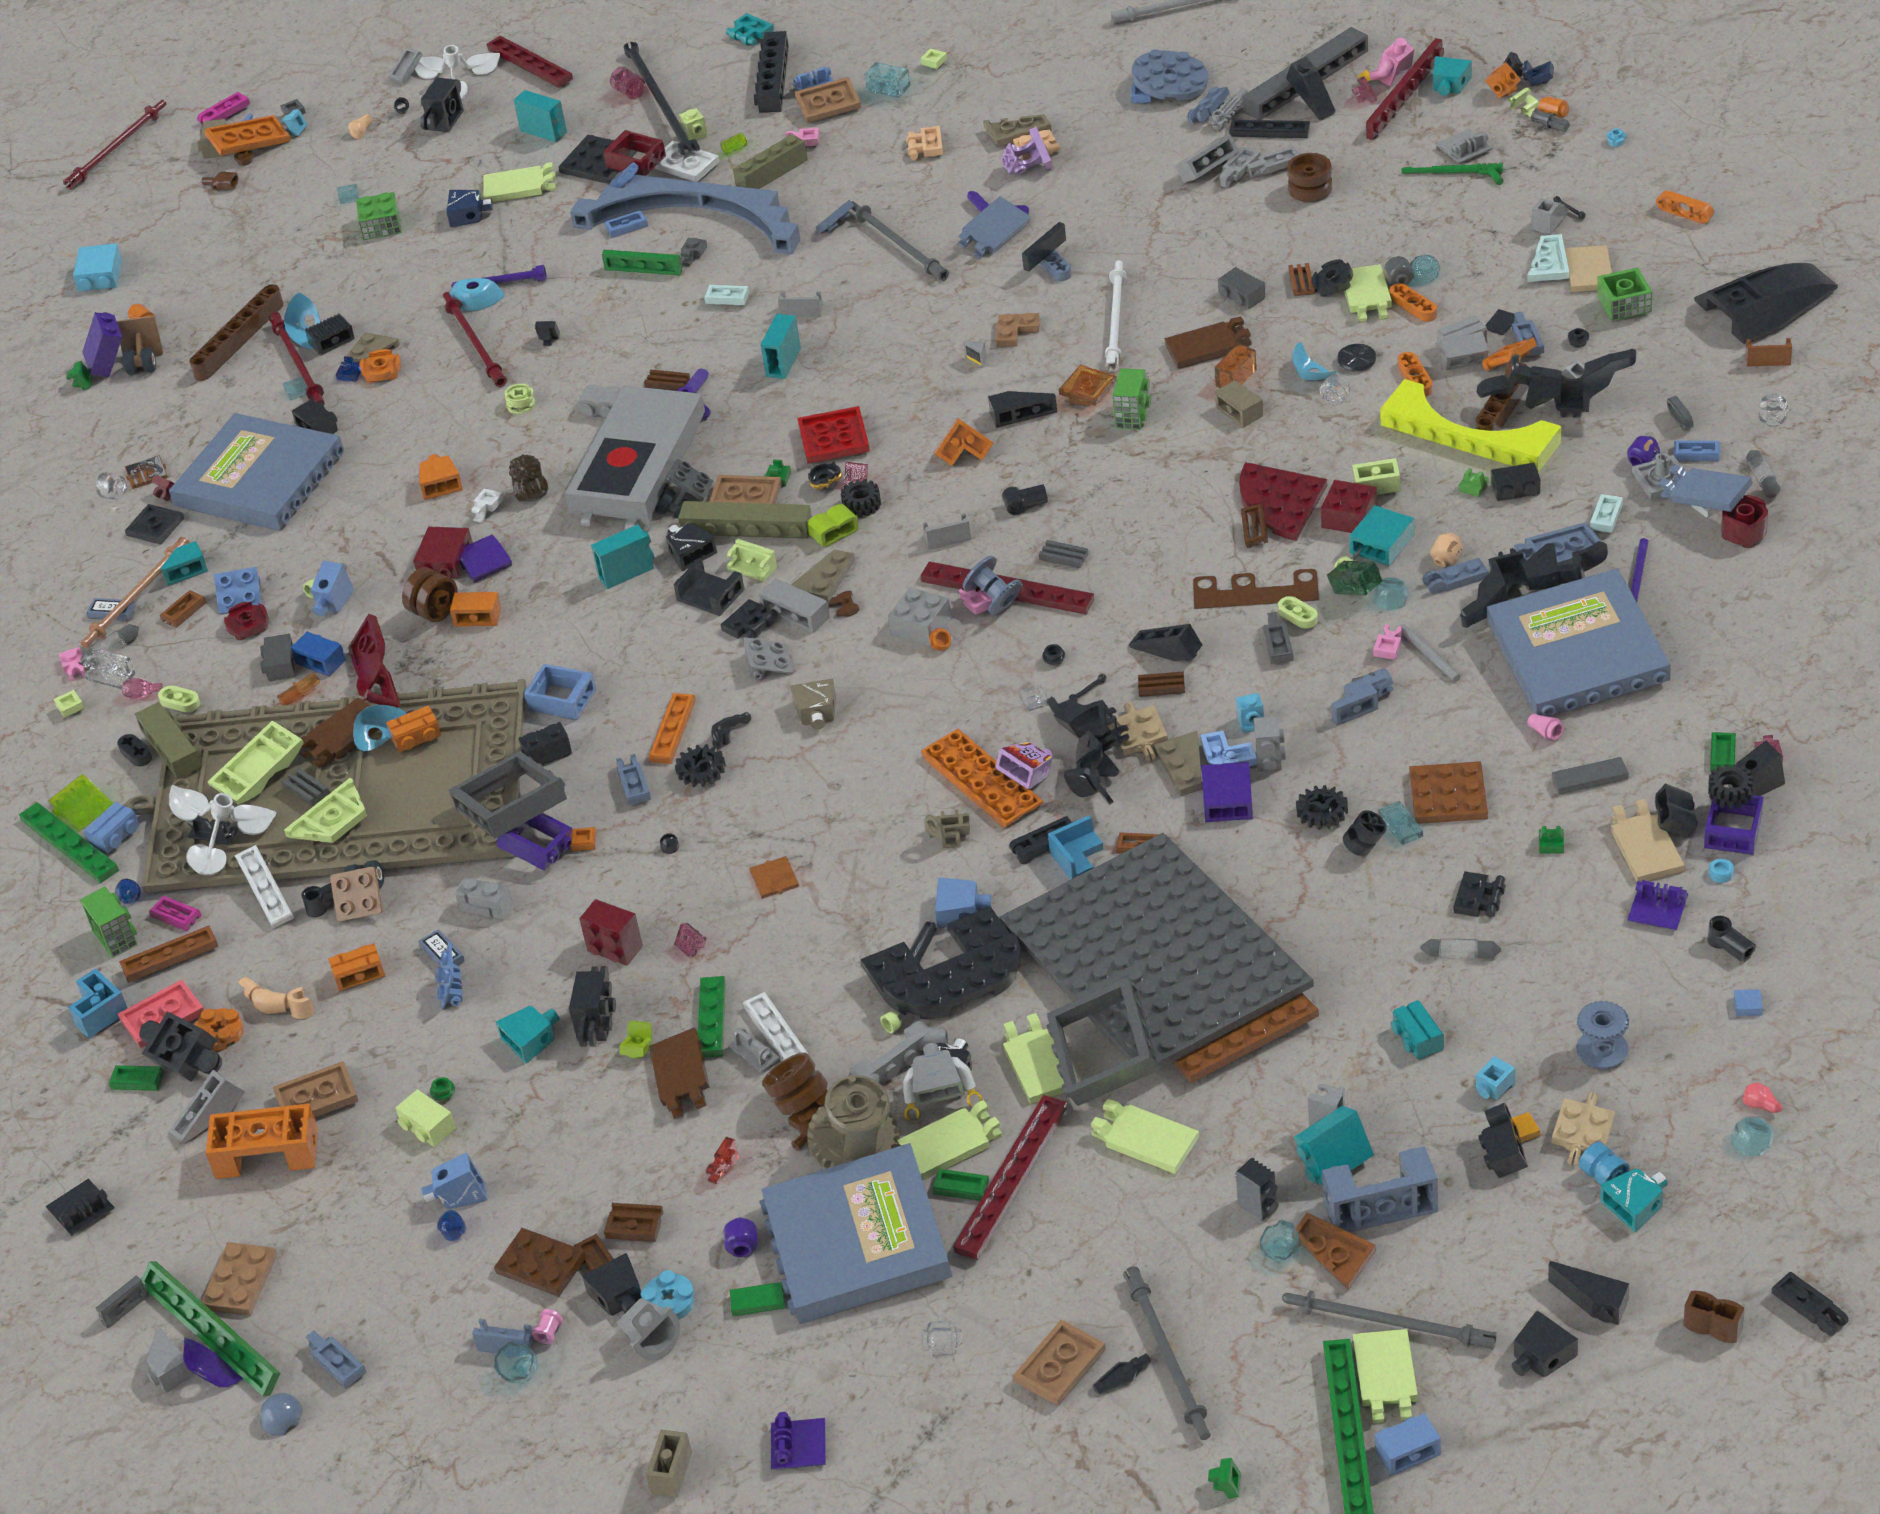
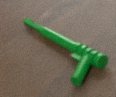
[1401,163,1504,185]

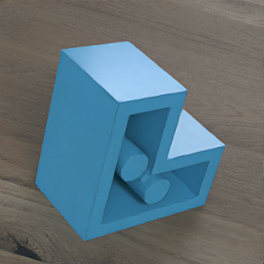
[68,968,127,1038]

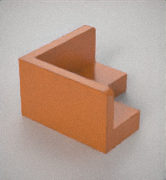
[933,418,994,466]

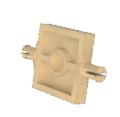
[1116,702,1168,761]
[1551,1091,1616,1166]

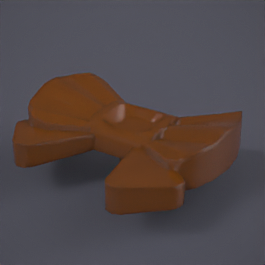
[829,590,859,616]

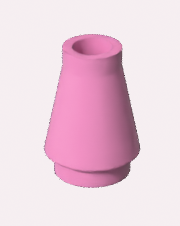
[1528,713,1564,740]

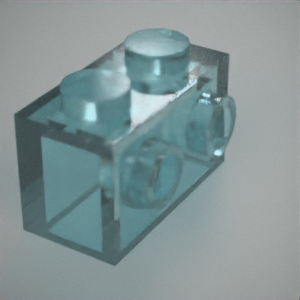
[864,62,911,98]

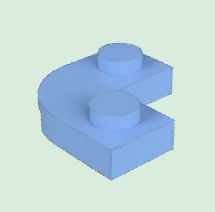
[1200,731,1257,766]

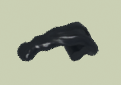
[711,712,752,750]

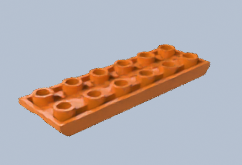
[921,728,1043,828]

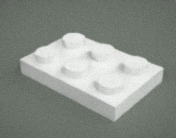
[654,141,720,182]

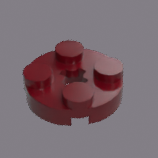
[224,602,269,640]

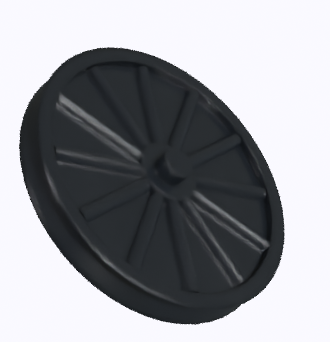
[1338,344,1376,371]

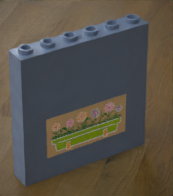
[169,413,344,531]
[1487,568,1671,717]
[759,1143,953,1324]

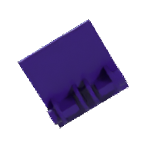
[1627,879,1688,930]
[771,1412,826,1470]

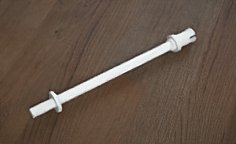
[1105,260,1127,372]

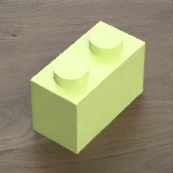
[1352,458,1401,495]
[396,1089,456,1147]

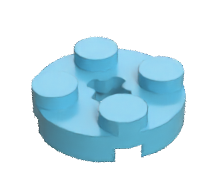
[641,1270,695,1320]

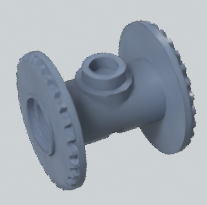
[963,556,1023,616]
[1577,1001,1629,1070]

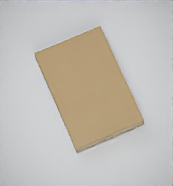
[1565,245,1612,292]

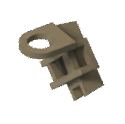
[924,809,970,848]

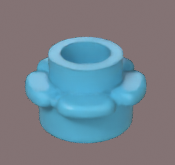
[1606,128,1627,147]

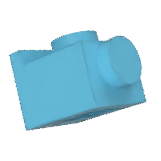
[1236,693,1264,733]
[1476,1056,1515,1100]

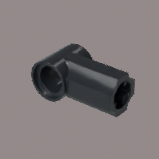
[1002,484,1048,515]
[301,883,334,917]
[1707,915,1756,962]

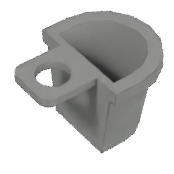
[616,1298,680,1360]

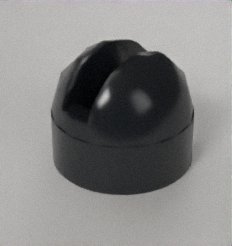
[394,97,409,113]
[660,833,679,854]

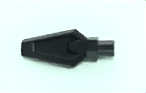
[1092,1353,1151,1394]

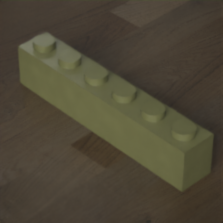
[678,501,812,538]

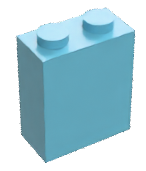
[73,243,122,291]

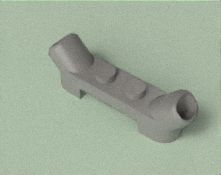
[848,1021,948,1085]

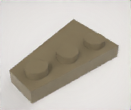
[983,114,1052,147]

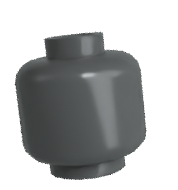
[1384,256,1414,285]

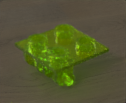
[48,773,114,832]

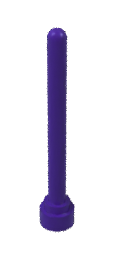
[451,265,547,288]

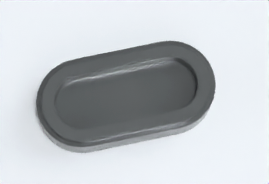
[1667,396,1694,431]

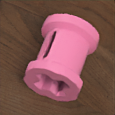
[531,1309,563,1345]

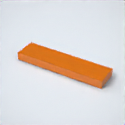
[648,693,696,764]

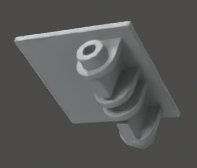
[1436,129,1492,164]
[743,637,793,680]

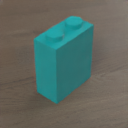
[513,90,567,142]
[760,314,801,379]
[1349,505,1414,566]
[591,524,655,589]
[1294,1105,1374,1186]

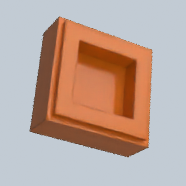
[571,827,596,851]

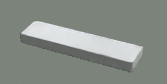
[235,845,294,929]
[743,992,809,1062]

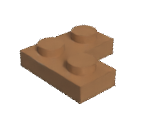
[996,313,1040,347]

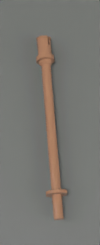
[81,537,190,648]

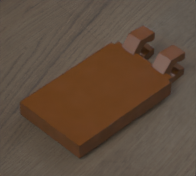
[1164,316,1252,369]
[299,698,379,768]
[649,1027,710,1119]

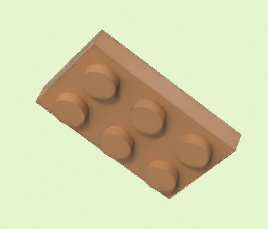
[795,77,861,123]
[709,475,782,504]
[273,1061,358,1118]
[201,1242,277,1316]
[1013,1319,1106,1406]

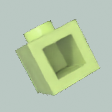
[679,108,707,140]

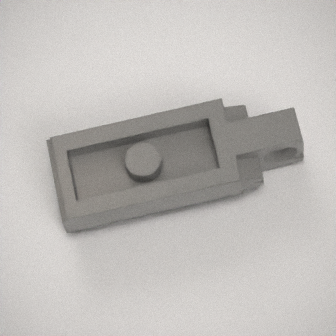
[1247,146,1300,178]
[1220,147,1261,188]

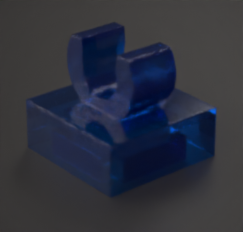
[336,356,361,382]

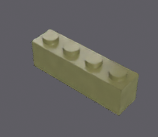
[733,134,808,189]
[135,702,202,779]

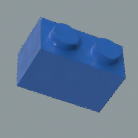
[291,631,346,677]

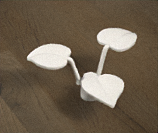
[415,45,500,100]
[169,785,276,876]

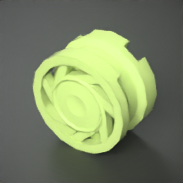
[504,384,535,414]

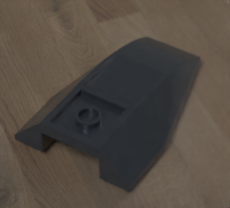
[1694,263,1838,344]

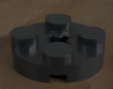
[1312,259,1353,297]

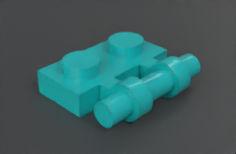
[726,13,774,46]

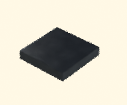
[125,504,184,545]

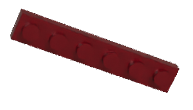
[486,35,573,88]

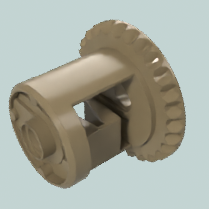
[807,1075,900,1169]

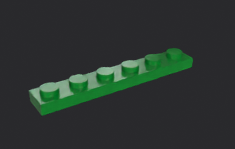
[19,802,119,884]

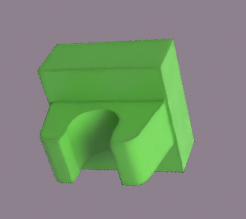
[1459,468,1489,497]

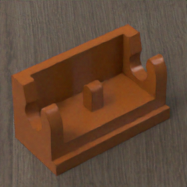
[1745,338,1792,367]

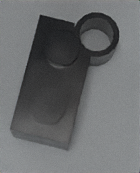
[1478,1103,1528,1178]

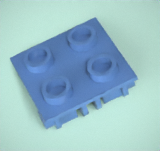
[793,67,833,91]
[214,567,262,614]
[435,941,463,1010]

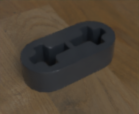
[117,734,152,767]

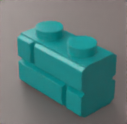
[1391,1000,1444,1060]

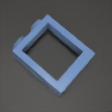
[524,664,596,720]

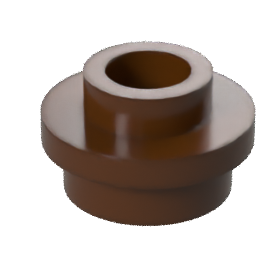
[234,150,253,166]

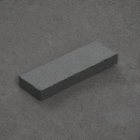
[1552,757,1629,794]

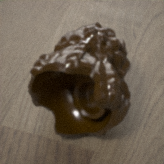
[509,454,549,501]

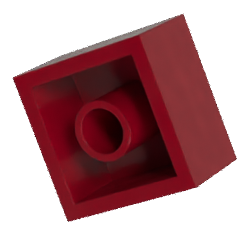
[1321,480,1377,533]
[579,899,643,966]

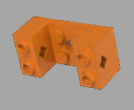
[206,1103,318,1179]

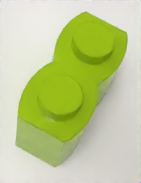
[807,504,859,547]

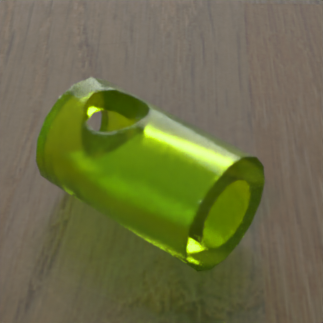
[720,132,747,155]

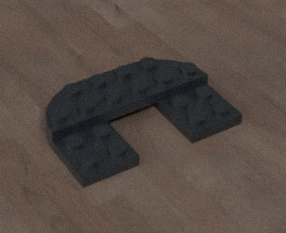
[860,906,1020,1019]

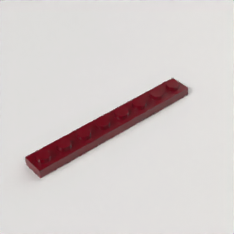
[1366,38,1444,140]
[920,561,1095,615]
[953,1095,1067,1261]

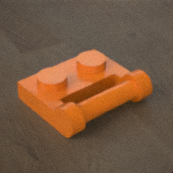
[1482,337,1537,371]

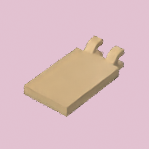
[1611,799,1685,882]

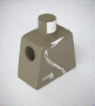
[790,678,836,729]

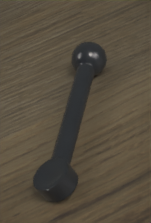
[1553,196,1586,219]
[1069,674,1107,702]

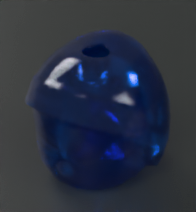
[115,878,141,904]
[437,1210,466,1241]

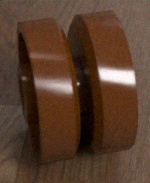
[1287,153,1332,202]
[402,567,458,622]
[762,1052,828,1115]

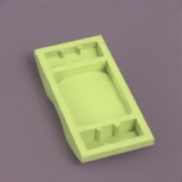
[208,721,304,804]

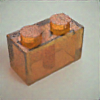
[1214,344,1257,388]

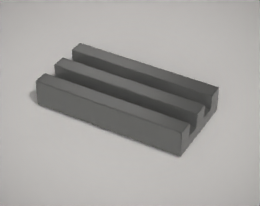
[1039,540,1088,568]
[281,768,329,806]
[95,1275,148,1328]

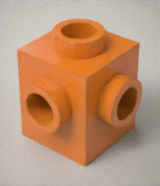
[1484,62,1521,98]

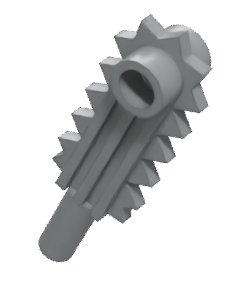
[1208,88,1248,130]

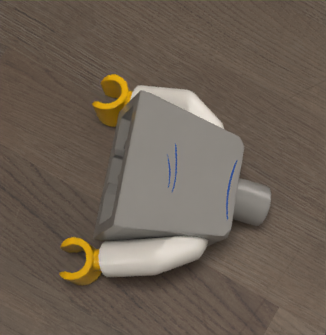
[903,1043,982,1120]

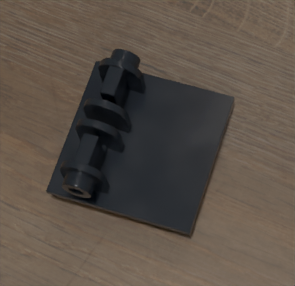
[46,1178,115,1236]

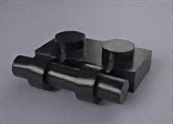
[720,599,778,639]
[1453,871,1506,917]

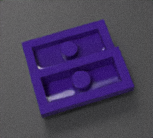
[459,534,512,583]

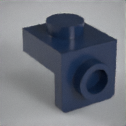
[1522,60,1554,86]

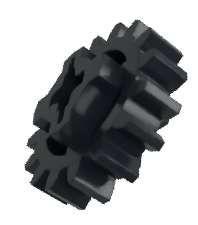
[675,744,726,787]
[1296,785,1348,830]

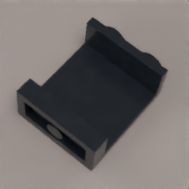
[673,558,745,616]

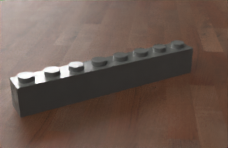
[1242,27,1368,120]

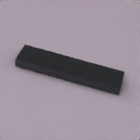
[1229,119,1310,138]

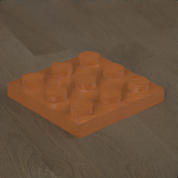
[1409,761,1488,824]

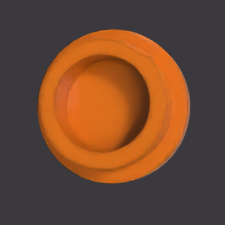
[929,628,951,651]

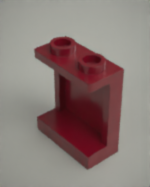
[413,526,473,579]

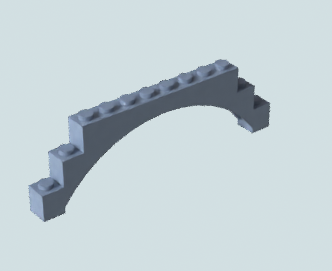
[570,175,800,254]

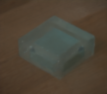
[337,184,359,204]
[283,377,308,401]

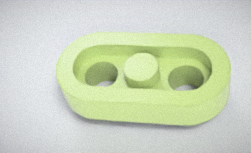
[1278,597,1318,629]
[158,686,200,712]

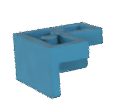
[1048,816,1104,880]

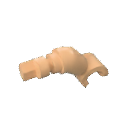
[238,977,314,1019]

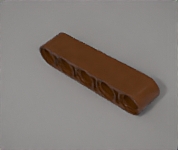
[1475,363,1528,431]

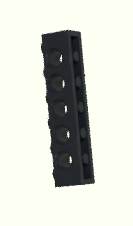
[754,31,789,113]

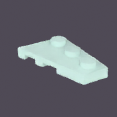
[1527,234,1569,282]

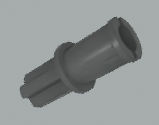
[1531,109,1570,132]

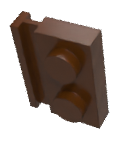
[604,1202,664,1242]

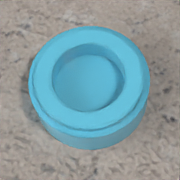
[1709,859,1734,883]

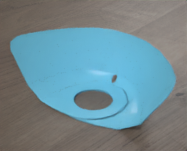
[450,278,504,311]
[284,293,320,349]
[1292,342,1338,381]
[353,705,407,751]

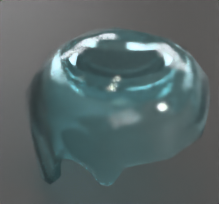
[1410,254,1440,283]
[1373,577,1408,610]
[1731,1115,1774,1156]
[1259,1220,1300,1263]
[494,1342,537,1384]

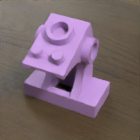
[1002,127,1053,175]

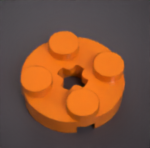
[360,349,401,383]
[195,1008,244,1051]

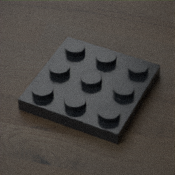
[558,134,638,184]

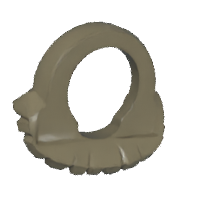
[123,795,155,815]

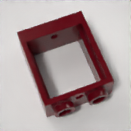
[603,130,666,176]

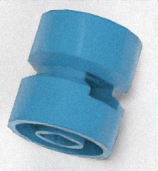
[1579,1141,1630,1185]

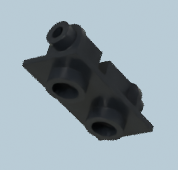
[187,816,239,845]

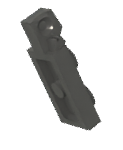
[1263,612,1294,664]

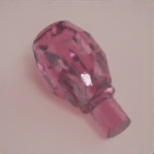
[122,678,163,699]

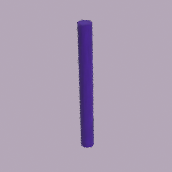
[1630,538,1649,602]

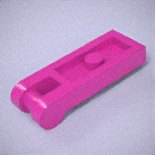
[197,92,250,124]

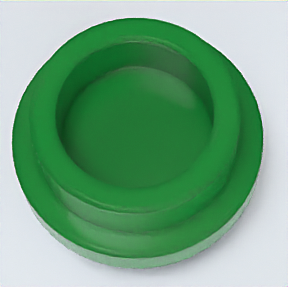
[430,1077,455,1101]

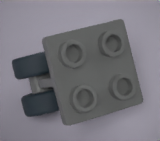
[655,459,713,518]

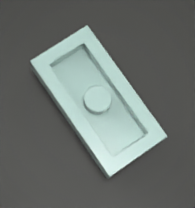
[705,285,749,306]
[1590,494,1623,533]

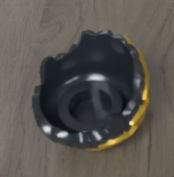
[808,461,842,490]

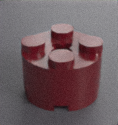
[1721,495,1768,548]

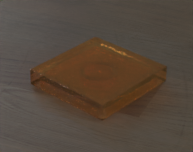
[1059,365,1117,406]

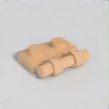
[906,126,943,160]
[1013,129,1060,160]

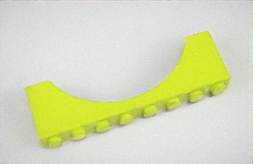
[1380,379,1561,473]

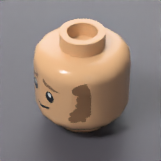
[1430,533,1463,567]

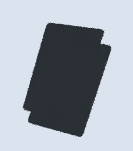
[1485,309,1514,335]

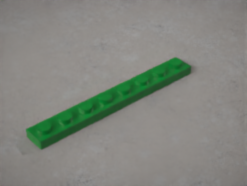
[141,1261,281,1396]
[1323,1339,1374,1514]

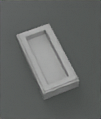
[388,47,423,85]

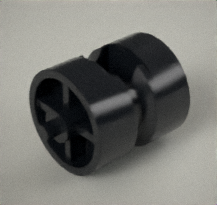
[1343,810,1387,856]

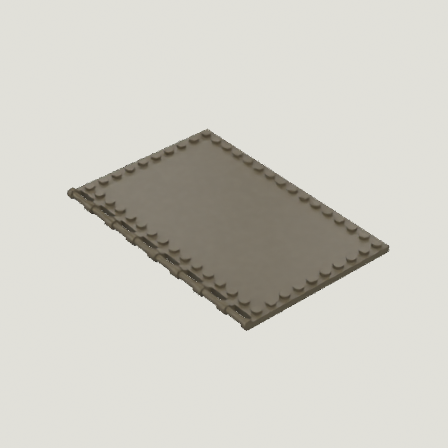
[142,679,527,893]

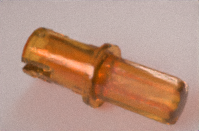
[277,673,320,706]

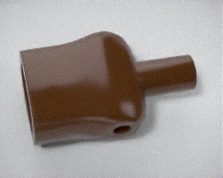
[202,171,239,191]

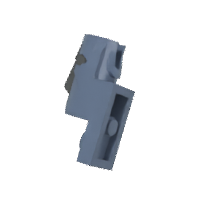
[1332,668,1394,725]

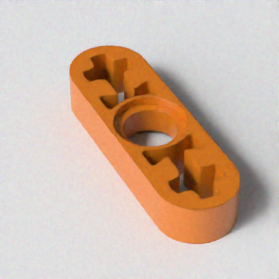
[1656,190,1714,223]
[1389,283,1437,322]
[1398,352,1432,397]

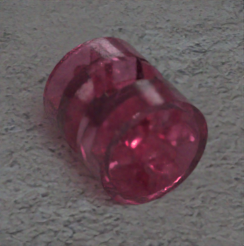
[610,66,645,100]

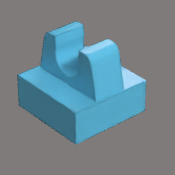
[281,109,307,136]

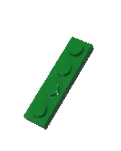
[602,249,682,276]
[698,976,726,1058]

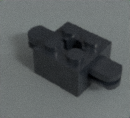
[420,77,464,132]
[569,966,616,1047]
[139,1011,222,1082]

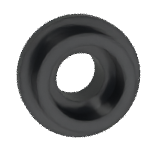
[1568,328,1589,347]
[1042,644,1065,665]

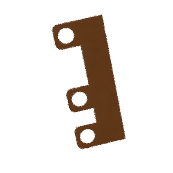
[1193,569,1319,609]

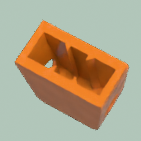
[419,454,463,500]

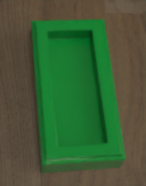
[1710,732,1736,772]
[109,1065,164,1091]
[932,1169,989,1201]
[730,1282,785,1316]

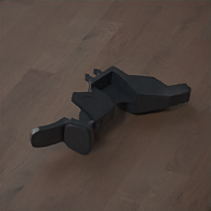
[1476,349,1637,418]
[1460,541,1608,628]
[1046,695,1130,806]

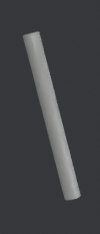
[1401,624,1461,682]

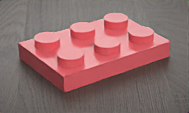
[117,979,204,1049]

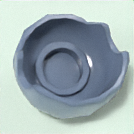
[260,1393,302,1435]

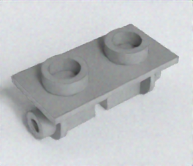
[728,1028,780,1072]

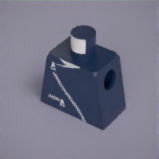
[446,190,493,228]

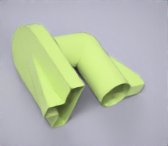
[1508,88,1539,117]

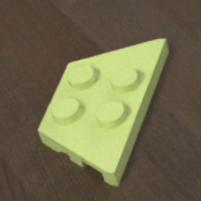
[284,778,367,843]

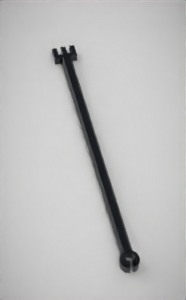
[623,42,700,155]

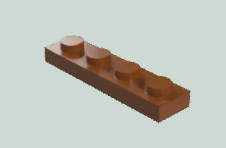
[119,925,219,983]

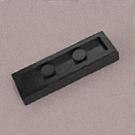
[1022,222,1066,272]

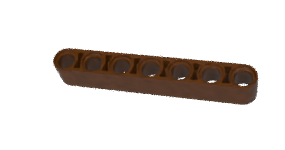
[189,284,284,381]

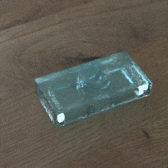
[1378,801,1423,845]

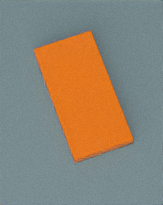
[205,115,290,156]

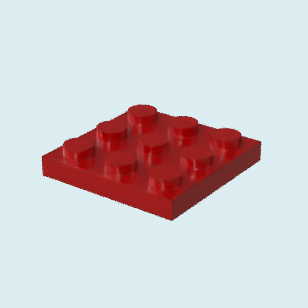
[797,406,870,464]

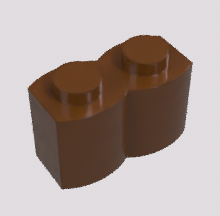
[1683,1290,1744,1343]

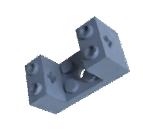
[1322,1146,1438,1233]

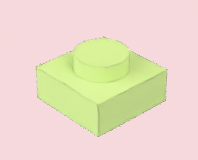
[920,48,947,69]
[54,690,84,718]

